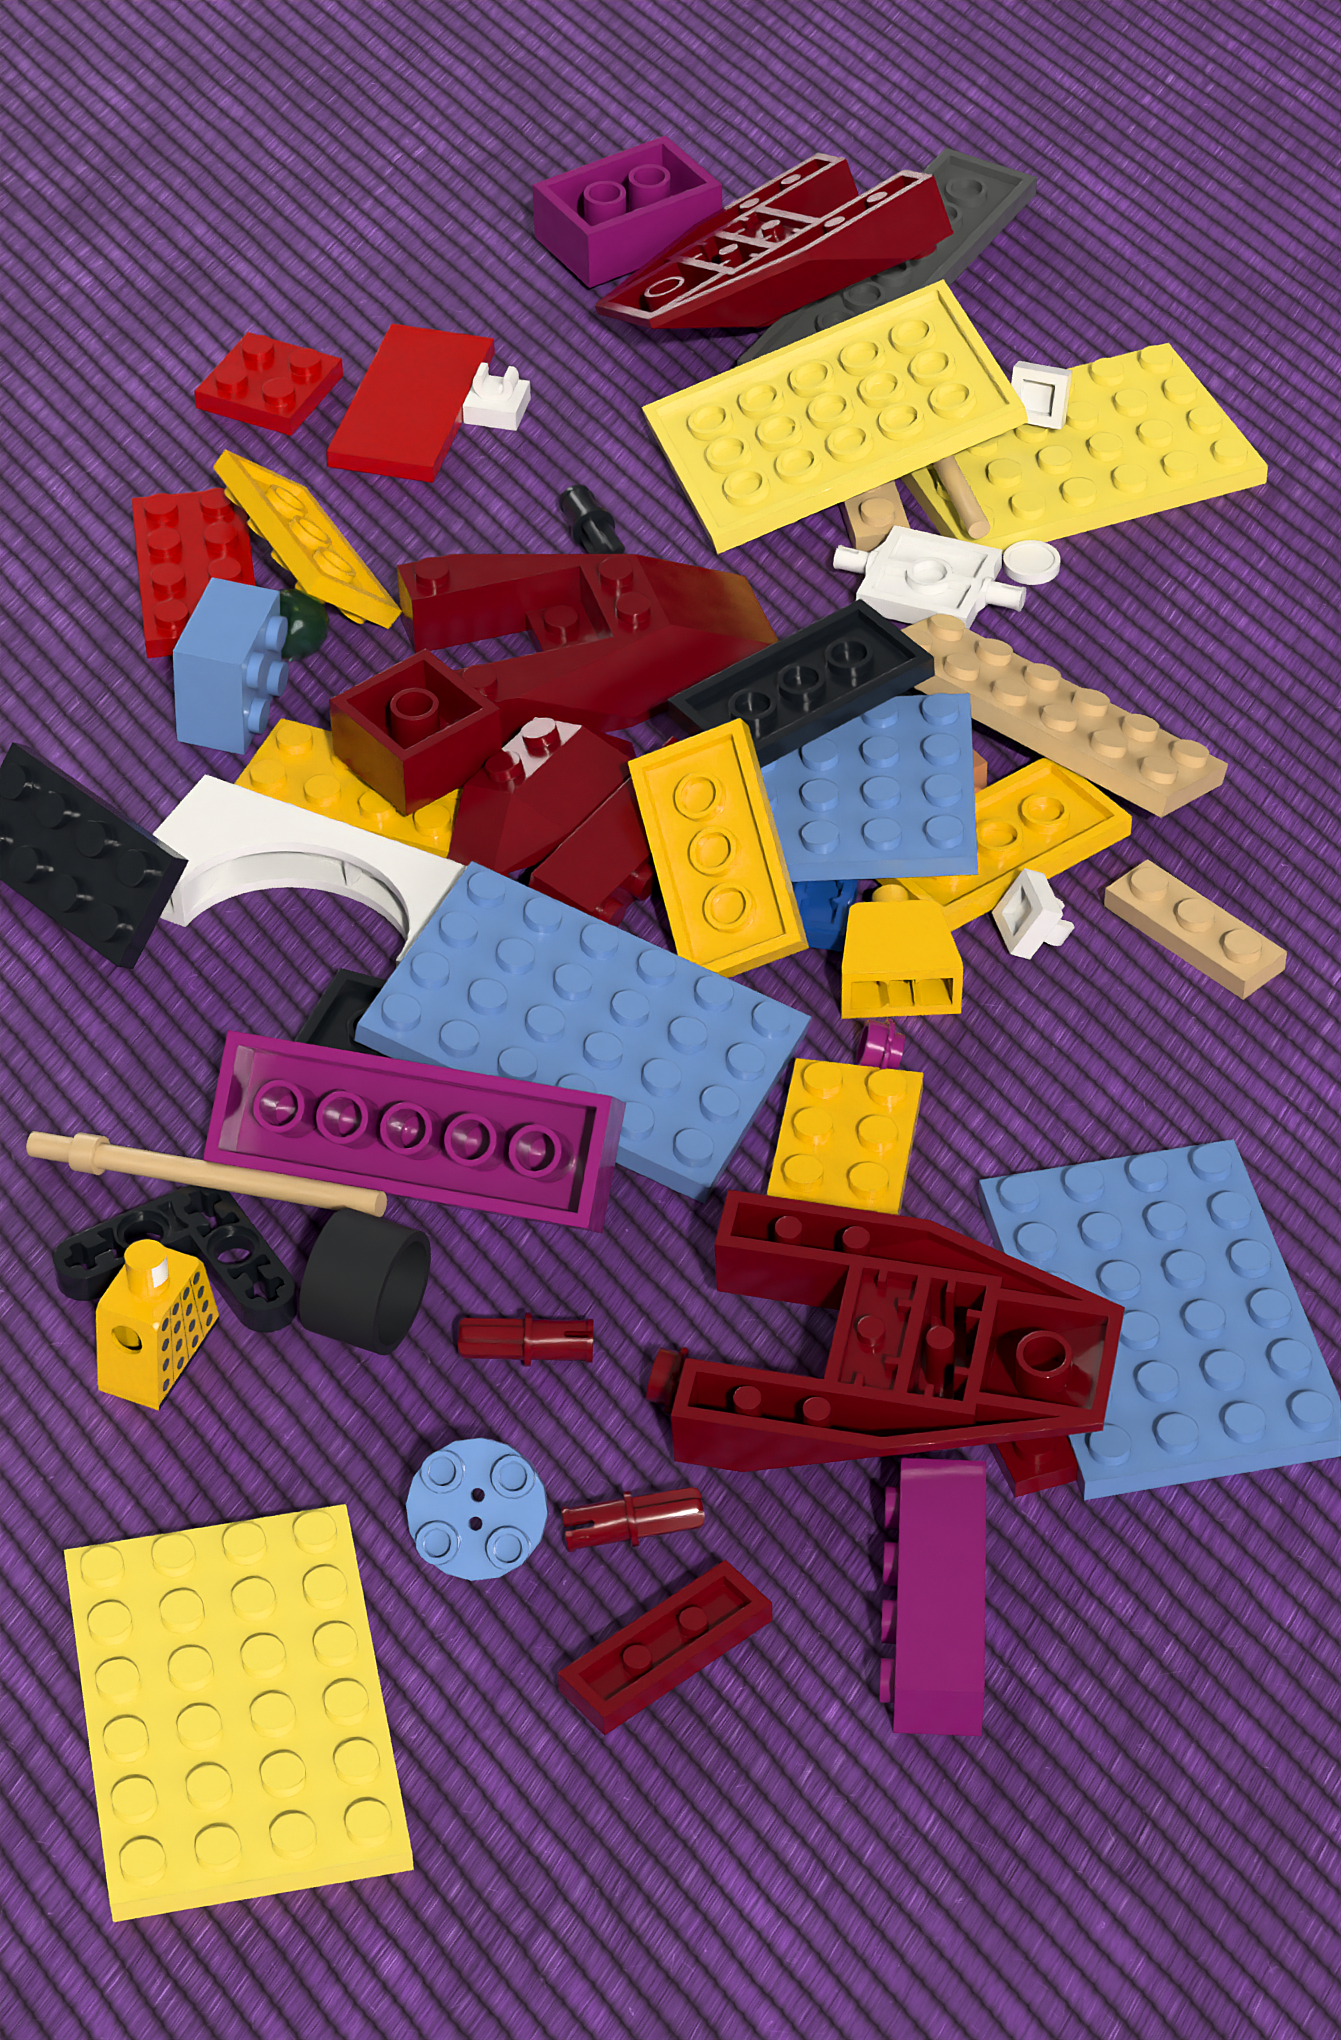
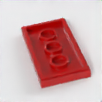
[326,323,495,483]

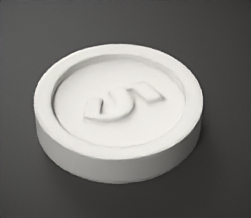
[1003,540,1060,585]

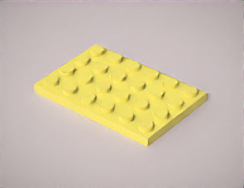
[642,279,1028,554]
[900,343,1268,554]
[64,1504,414,1922]

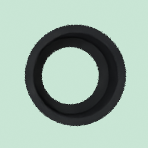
[299,1207,431,1356]

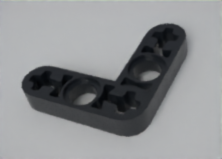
[53,1185,298,1333]

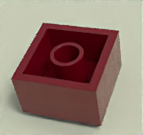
[329,649,502,816]

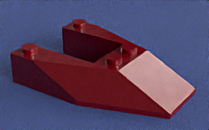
[595,153,954,329]
[397,554,779,748]
[671,1189,1125,1472]

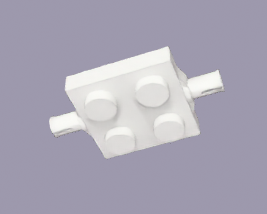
[833,525,1026,629]

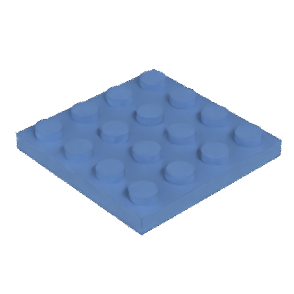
[760,693,978,882]

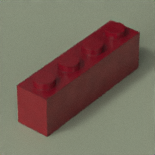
[529,736,680,927]

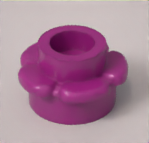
[855,1018,905,1070]

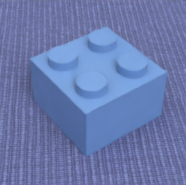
[173,577,289,755]

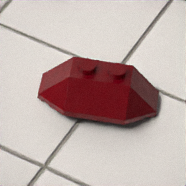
[447,717,637,878]

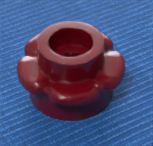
[646,1347,689,1413]

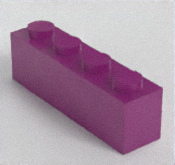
[879,1458,986,1736]

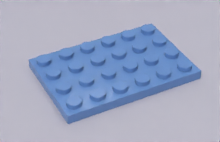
[354,861,812,1204]
[978,1139,1341,1500]

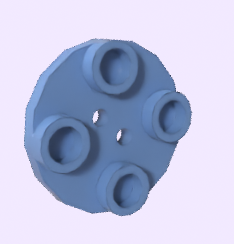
[406,1437,549,1581]

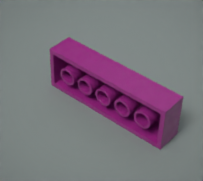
[203,1030,626,1234]

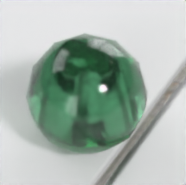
[278,588,329,661]

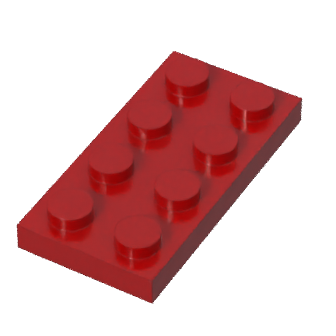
[132,488,256,658]

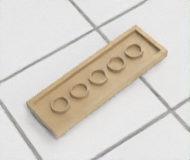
[901,613,1228,818]

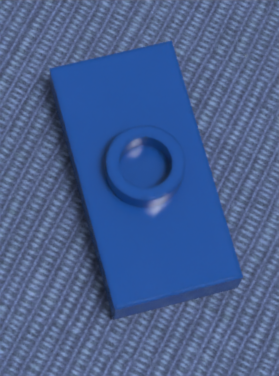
[793,879,861,951]

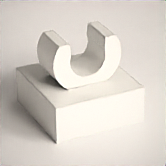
[1011,361,1073,430]
[463,362,531,431]
[992,868,1075,959]

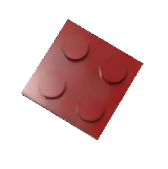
[194,332,343,436]

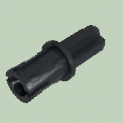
[559,484,625,554]

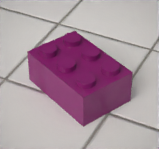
[532,135,722,288]

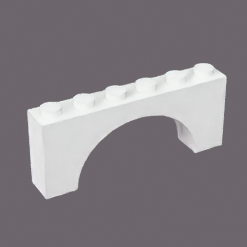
[153,774,468,968]

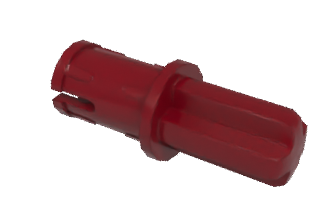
[458,1312,594,1367]
[561,1486,705,1552]

